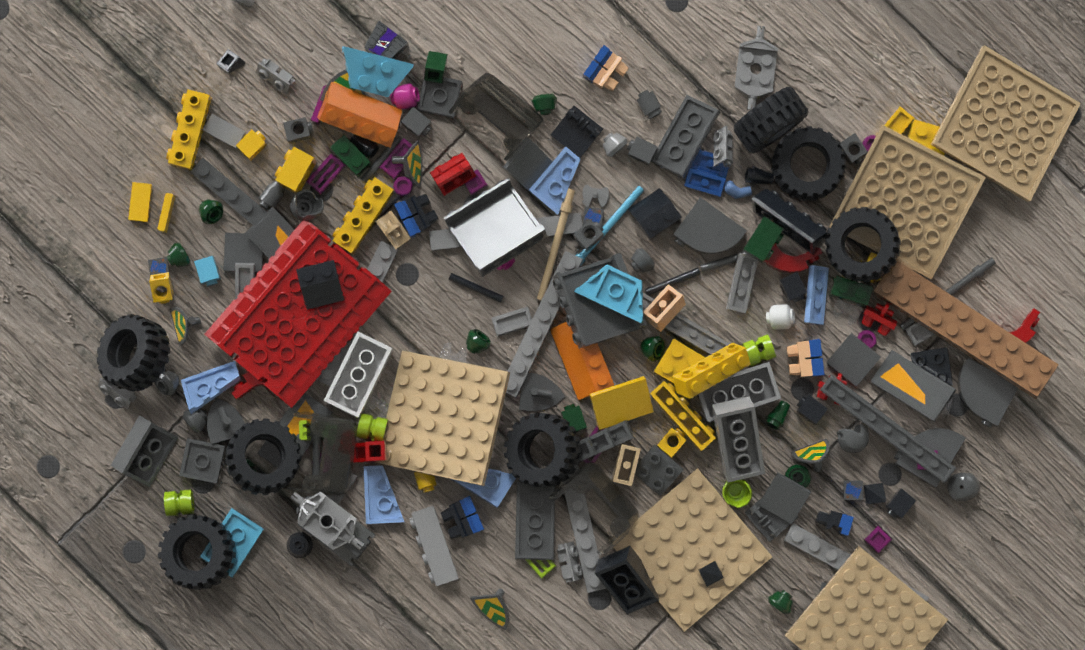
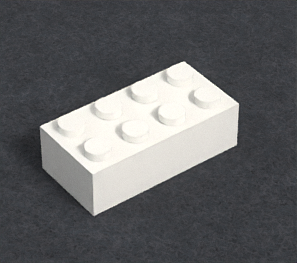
[324,332,393,418]

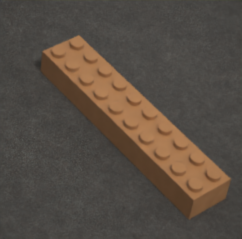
[874,260,1059,399]

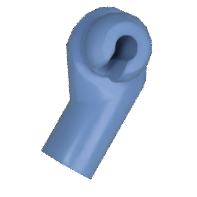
[724,181,752,199]

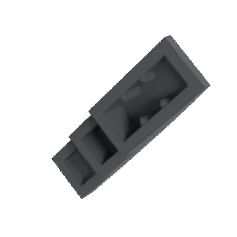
[554,420,635,462]

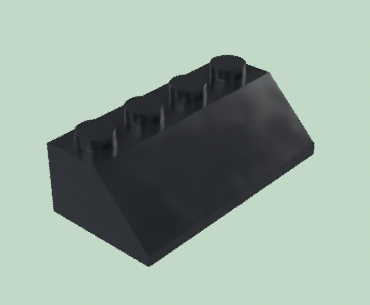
[751,188,828,255]

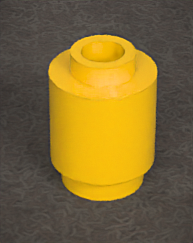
[414,471,437,493]

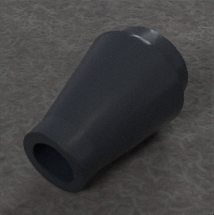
[350,134,379,159]
[745,166,774,185]

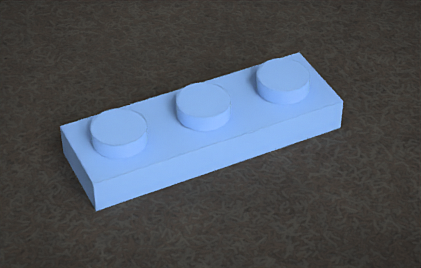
[804,265,829,325]

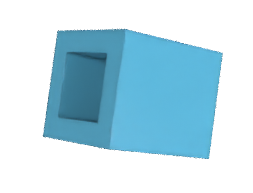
[194,256,221,287]

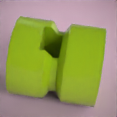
[742,334,776,366]
[356,413,388,441]
[164,489,195,517]

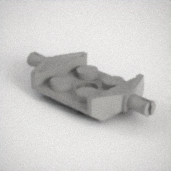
[734,26,778,110]
[291,492,364,550]

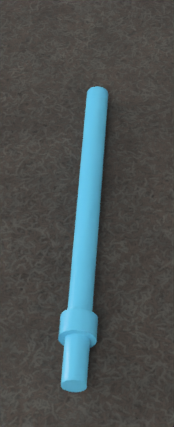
[575,186,644,266]

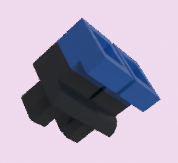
[394,194,439,238]
[441,496,484,539]
[815,510,854,536]

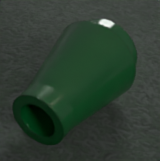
[766,400,790,430]

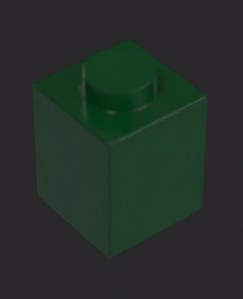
[424,51,448,84]
[561,404,587,432]

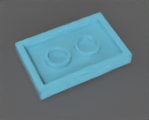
[200,508,264,578]

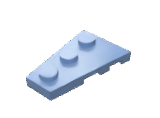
[529,147,580,215]
[181,361,241,414]
[363,465,404,524]
[451,468,516,508]

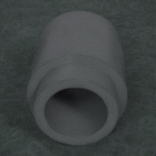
[636,90,662,119]
[258,181,285,210]

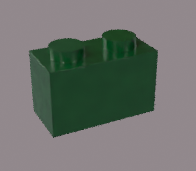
[330,135,371,178]
[743,217,784,263]
[829,276,873,307]

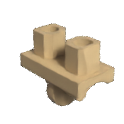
[376,211,411,250]

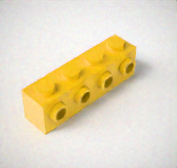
[166,89,212,170]
[332,177,395,255]
[672,342,751,399]
[650,381,716,452]

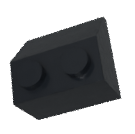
[628,188,682,241]
[296,260,345,310]

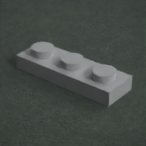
[726,253,758,313]

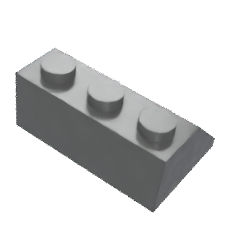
[110,415,178,487]

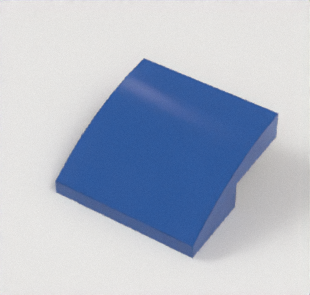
[684,149,729,197]

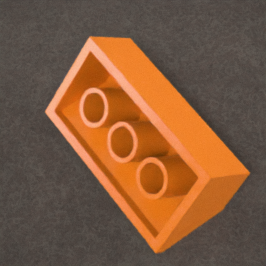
[317,82,402,148]
[550,322,614,401]

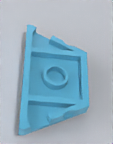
[342,46,414,97]
[574,265,643,324]

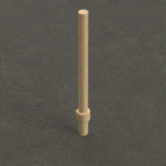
[537,188,575,300]

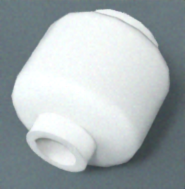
[766,304,795,330]

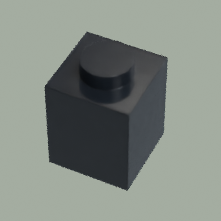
[779,272,807,303]
[796,395,828,425]
[885,488,917,519]

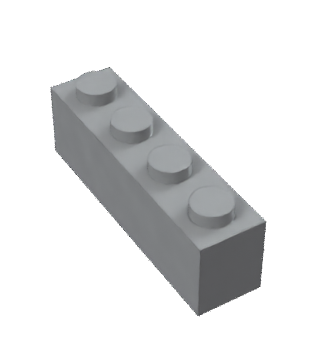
[409,506,459,586]

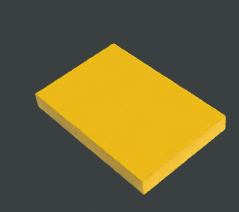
[590,376,654,430]

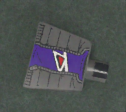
[364,21,409,59]

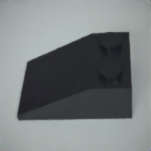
[595,546,659,614]

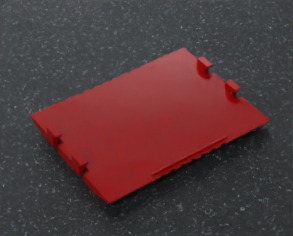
[204,220,392,408]

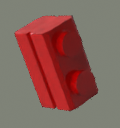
[430,153,476,196]

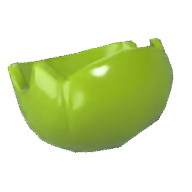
[722,479,752,508]

